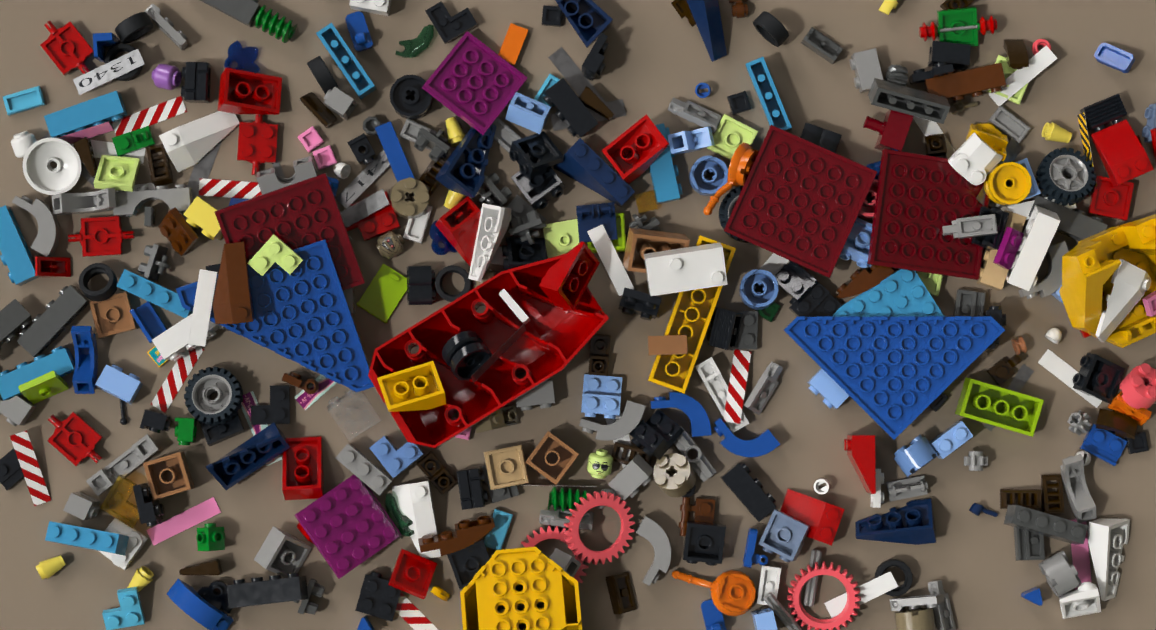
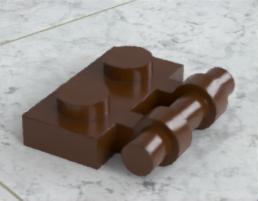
[679,497,715,536]

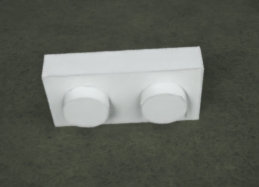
[870,468,884,508]
[756,565,781,606]

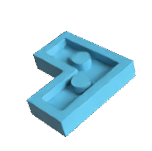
[102,587,145,630]

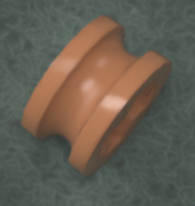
[1011,336,1027,355]

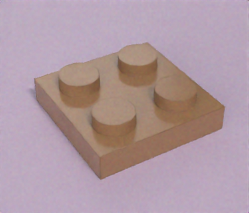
[89,292,137,339]

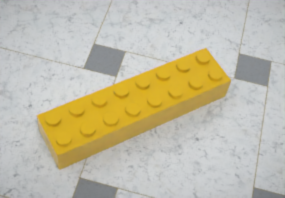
[647,235,736,394]

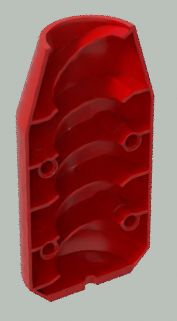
[368,253,609,448]

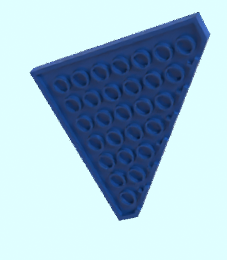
[176,239,374,392]
[784,316,1005,440]

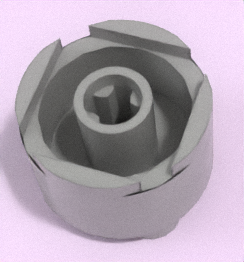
[1038,551,1082,597]

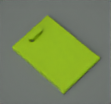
[356,263,407,324]

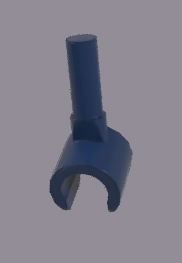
[969,503,998,517]

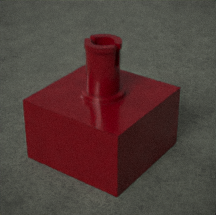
[863,110,914,151]

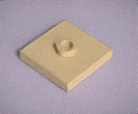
[483,445,529,490]

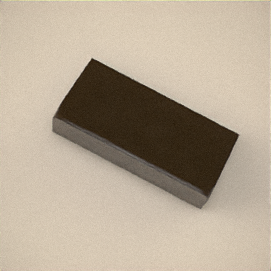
[300,92,337,128]
[606,572,637,614]

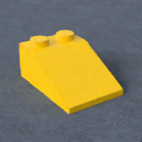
[377,361,446,412]

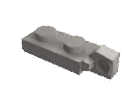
[144,4,188,50]
[668,97,722,133]
[942,214,998,239]
[744,362,783,415]
[539,508,594,530]
[928,580,956,630]
[890,594,945,611]

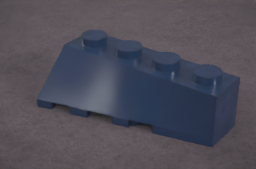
[555,0,613,48]
[553,138,635,207]
[206,423,290,490]

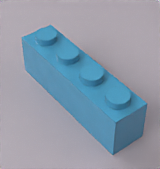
[316,23,376,99]
[745,57,792,132]
[44,91,128,139]
[649,123,683,204]
[0,205,38,286]
[116,269,193,318]
[0,346,75,400]
[45,521,129,556]

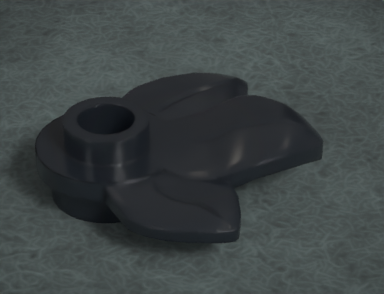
[197,580,232,613]

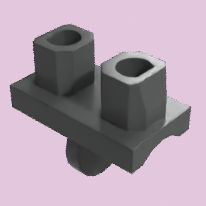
[414,128,450,162]
[478,172,512,207]
[509,210,547,245]
[626,214,661,237]
[138,244,172,281]
[293,579,325,615]

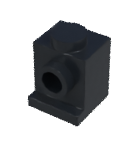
[347,133,377,165]
[140,409,172,433]

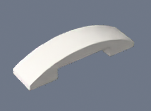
[695,357,750,433]

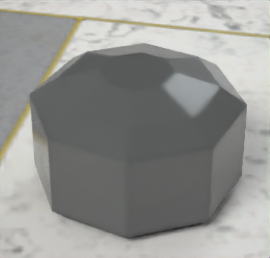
[363,117,381,135]

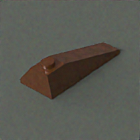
[213,241,255,324]

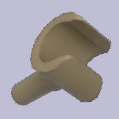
[950,101,978,114]

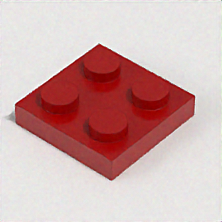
[1088,175,1134,221]
[388,549,437,599]

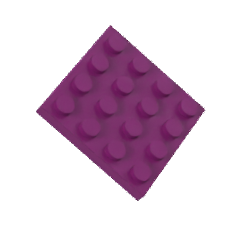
[422,31,527,135]
[294,475,402,579]

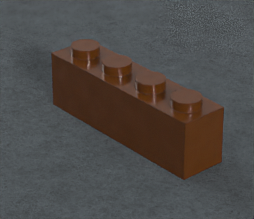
[925,63,1006,102]

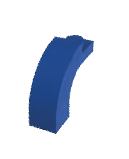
[71,326,98,394]
[650,392,711,437]
[713,418,780,457]
[167,578,234,630]

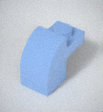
[667,127,715,154]

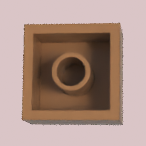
[526,431,579,485]
[143,452,195,500]

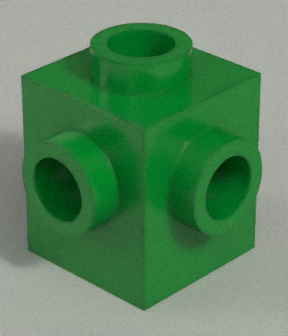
[196,523,225,551]

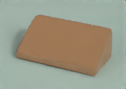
[648,335,688,356]

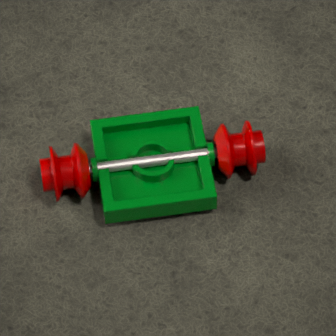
[919,7,997,46]

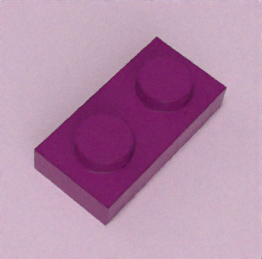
[993,227,1024,270]

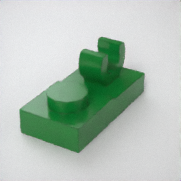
[112,126,156,157]

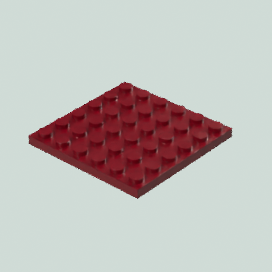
[724,125,877,278]
[867,149,989,280]
[215,173,365,291]

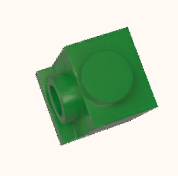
[175,418,197,445]

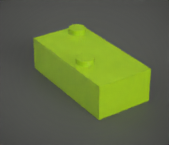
[955,377,1044,437]

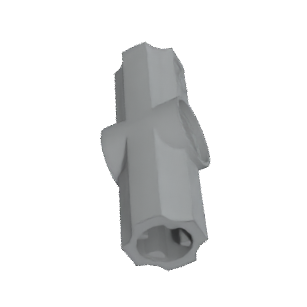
[674,426,716,482]

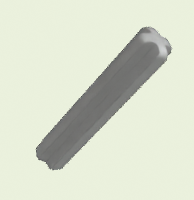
[803,549,822,607]
[763,592,802,630]

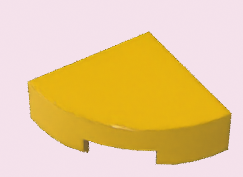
[430,585,450,601]

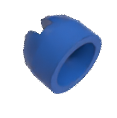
[695,83,711,98]

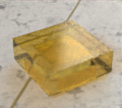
[634,190,658,214]

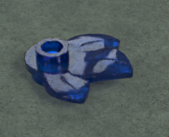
[224,41,260,73]
[429,220,457,255]

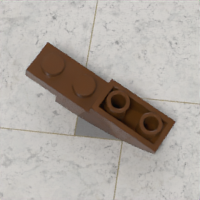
[835,265,894,299]
[418,516,495,556]

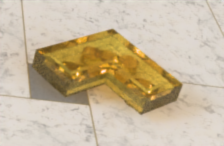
[100,475,140,528]

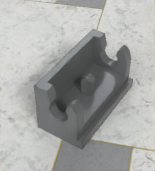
[801,27,843,64]

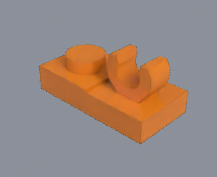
[1108,391,1152,426]

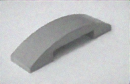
[86,434,159,496]

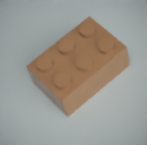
[623,228,690,273]

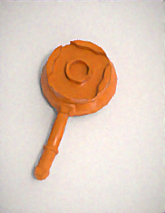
[703,143,759,215]
[672,570,756,616]

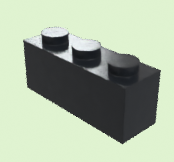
[543,78,598,138]
[720,463,776,522]

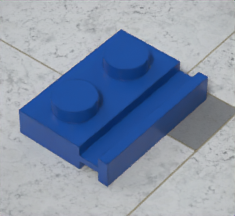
[1080,424,1128,466]

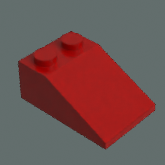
[218,67,282,115]
[601,114,669,184]
[1091,119,1154,187]
[539,241,600,311]
[844,435,876,494]
[282,436,324,500]
[780,489,845,546]

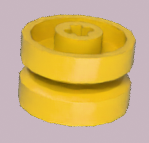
[984,162,1032,205]

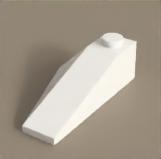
[159,111,239,173]
[468,203,512,282]
[1095,259,1151,343]
[391,480,441,559]
[1087,518,1130,601]

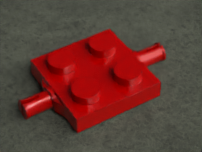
[40,21,94,76]
[237,114,278,175]
[346,191,400,241]
[68,216,135,257]
[47,412,103,466]

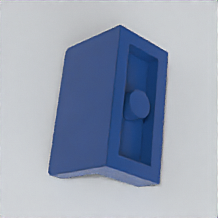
[93,32,120,62]
[130,301,168,344]

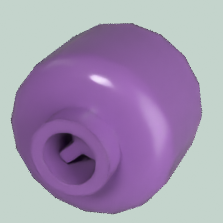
[152,64,182,90]

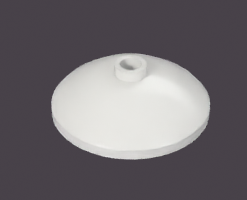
[23,137,82,195]

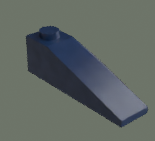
[687,0,727,62]
[435,123,497,198]
[855,498,936,545]

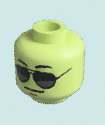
[587,449,613,479]

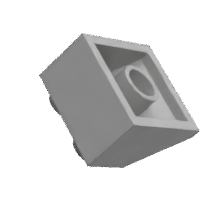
[254,526,312,578]

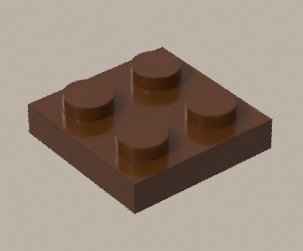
[158,207,199,256]

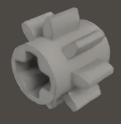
[1067,410,1092,436]
[964,451,988,471]

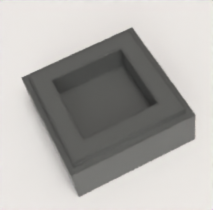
[144,207,156,228]

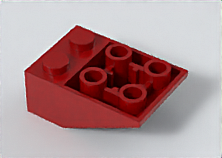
[435,196,501,267]

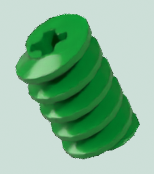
[255,5,298,43]
[548,486,587,512]

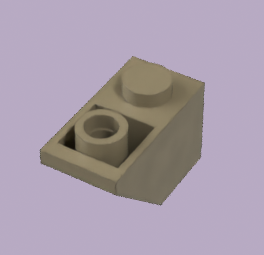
[475,405,519,433]

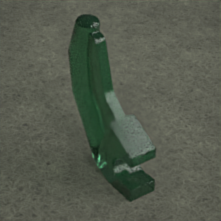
[395,24,434,58]
[385,493,414,537]

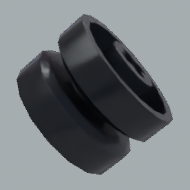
[390,75,433,120]
[441,330,492,380]

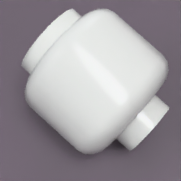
[11,131,36,158]

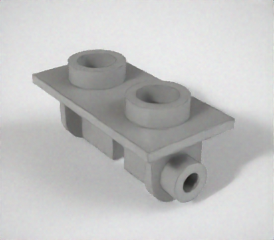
[886,475,928,501]

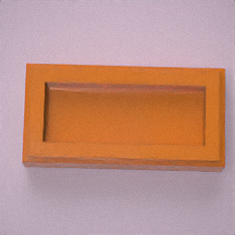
[498,23,529,66]

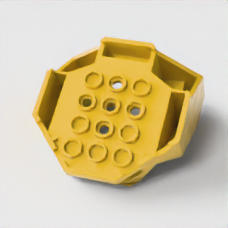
[1059,214,1156,348]
[460,547,582,630]

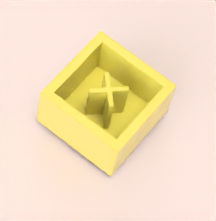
[183,196,223,240]

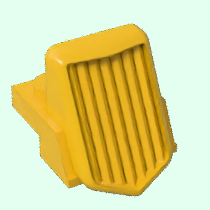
[966,122,1008,161]

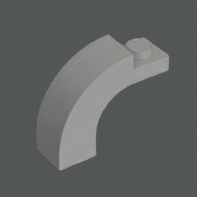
[52,188,117,215]
[12,195,60,257]
[1018,241,1069,299]
[579,400,645,441]
[1060,454,1097,523]
[635,516,671,586]

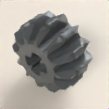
[884,64,908,86]

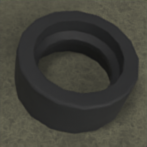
[753,11,789,47]
[115,12,154,44]
[105,43,143,81]
[307,56,338,94]
[78,263,118,302]
[435,265,472,302]
[875,559,913,596]

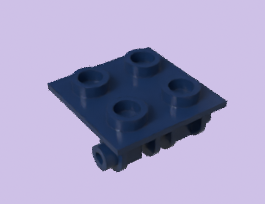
[576,202,618,243]

